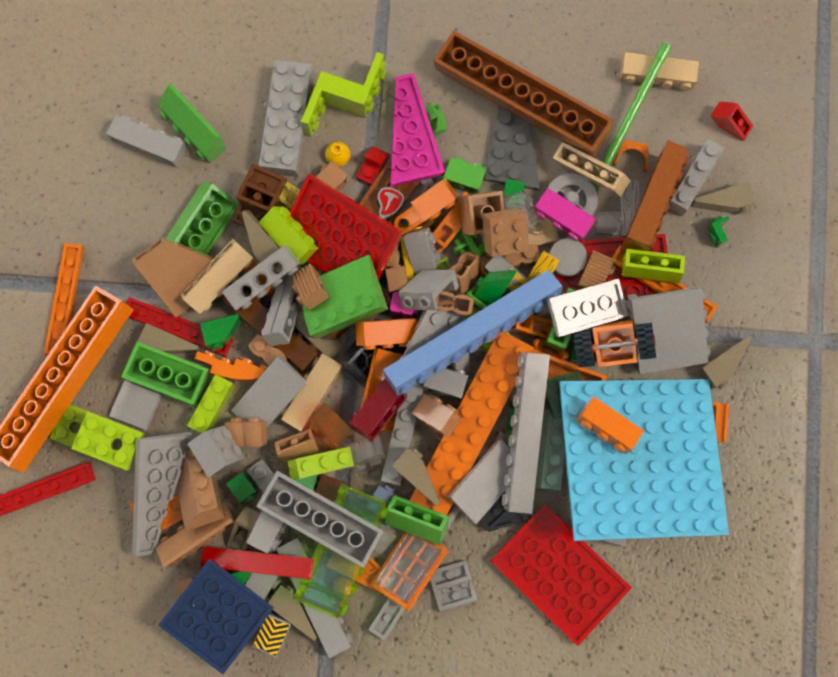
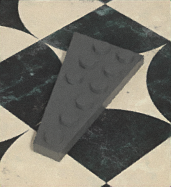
[484,106,540,191]

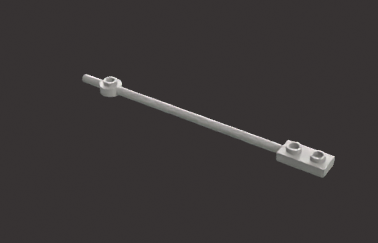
[368,432,507,641]

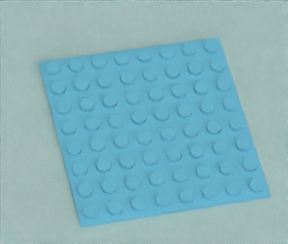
[559,379,729,541]

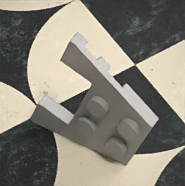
[399,309,471,373]

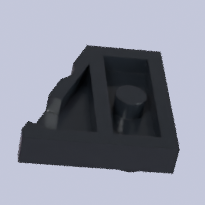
[479,492,529,532]

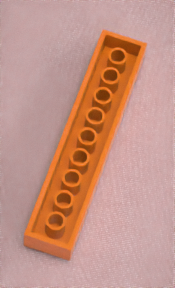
[0,286,134,473]
[409,332,534,515]

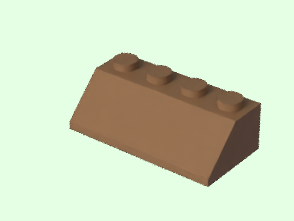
[176,446,225,531]
[156,502,236,568]

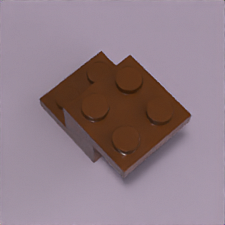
[231,164,287,228]

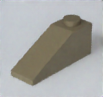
[691,182,756,214]
[242,210,280,266]
[294,306,344,359]
[137,323,202,354]
[698,336,751,389]
[392,448,441,506]
[268,585,317,642]

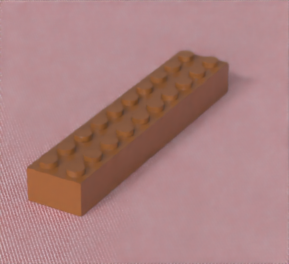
[433,30,614,158]

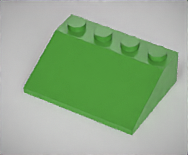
[303,255,388,338]

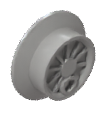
[548,174,598,216]

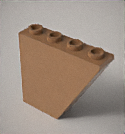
[132,237,214,317]

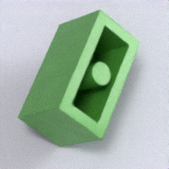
[443,157,486,194]

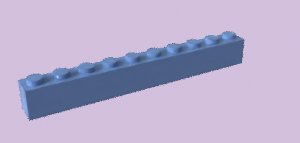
[383,270,562,396]

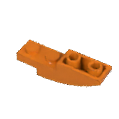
[433,192,469,253]
[195,351,268,382]

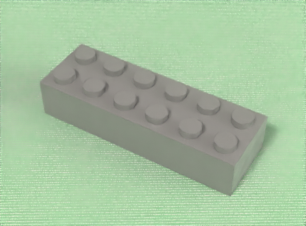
[259,60,314,177]
[256,471,385,568]

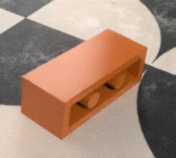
[355,318,417,350]
[576,397,644,454]

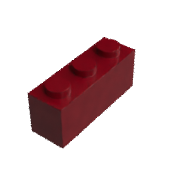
[350,378,408,442]

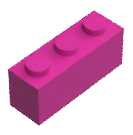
[534,188,596,242]

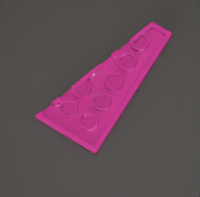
[390,73,445,188]

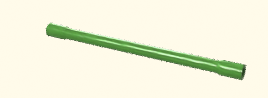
[590,42,672,192]

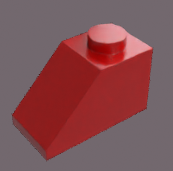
[711,101,753,141]

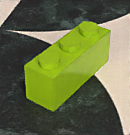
[259,207,318,264]
[621,249,685,283]
[187,374,236,434]
[287,447,354,480]

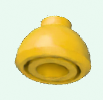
[325,141,351,167]

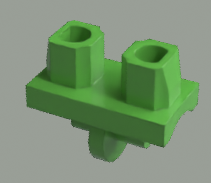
[453,228,486,258]

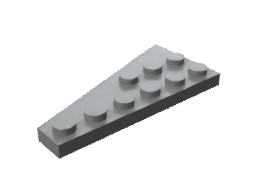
[132,432,194,557]

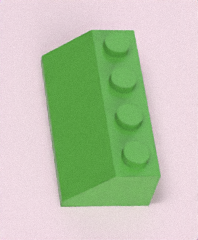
[158,83,227,163]
[166,182,239,255]
[121,342,209,408]

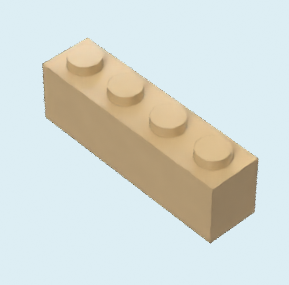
[620,52,699,90]
[553,142,631,197]
[181,239,253,314]
[281,353,343,432]

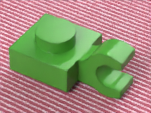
[426,102,447,137]

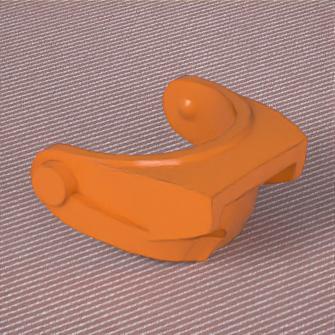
[612,140,649,172]
[533,338,569,361]

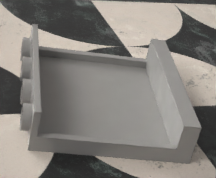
[627,284,710,374]

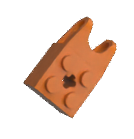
[394,178,458,233]

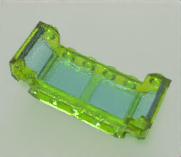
[293,483,389,618]

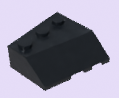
[338,319,407,388]

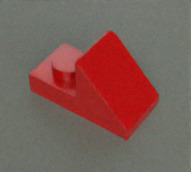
[356,146,390,186]

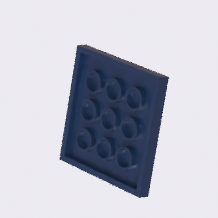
[158,558,274,674]

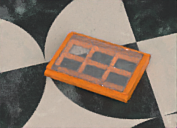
[370,532,449,611]

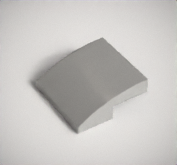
[109,380,162,430]
[430,560,478,613]

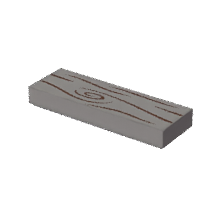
[620,181,640,237]

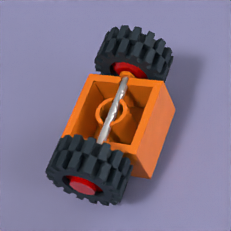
[574,320,657,368]

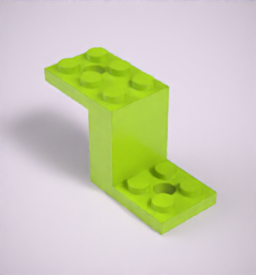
[301,52,387,137]
[50,404,145,471]

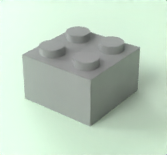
[424,366,468,403]
[188,426,244,478]
[246,510,290,554]

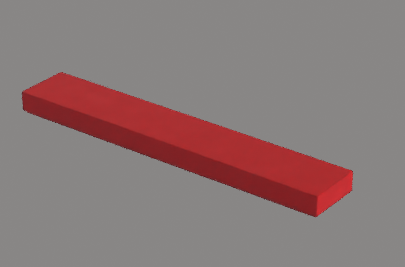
[126,297,234,357]
[0,462,96,517]
[200,546,314,580]

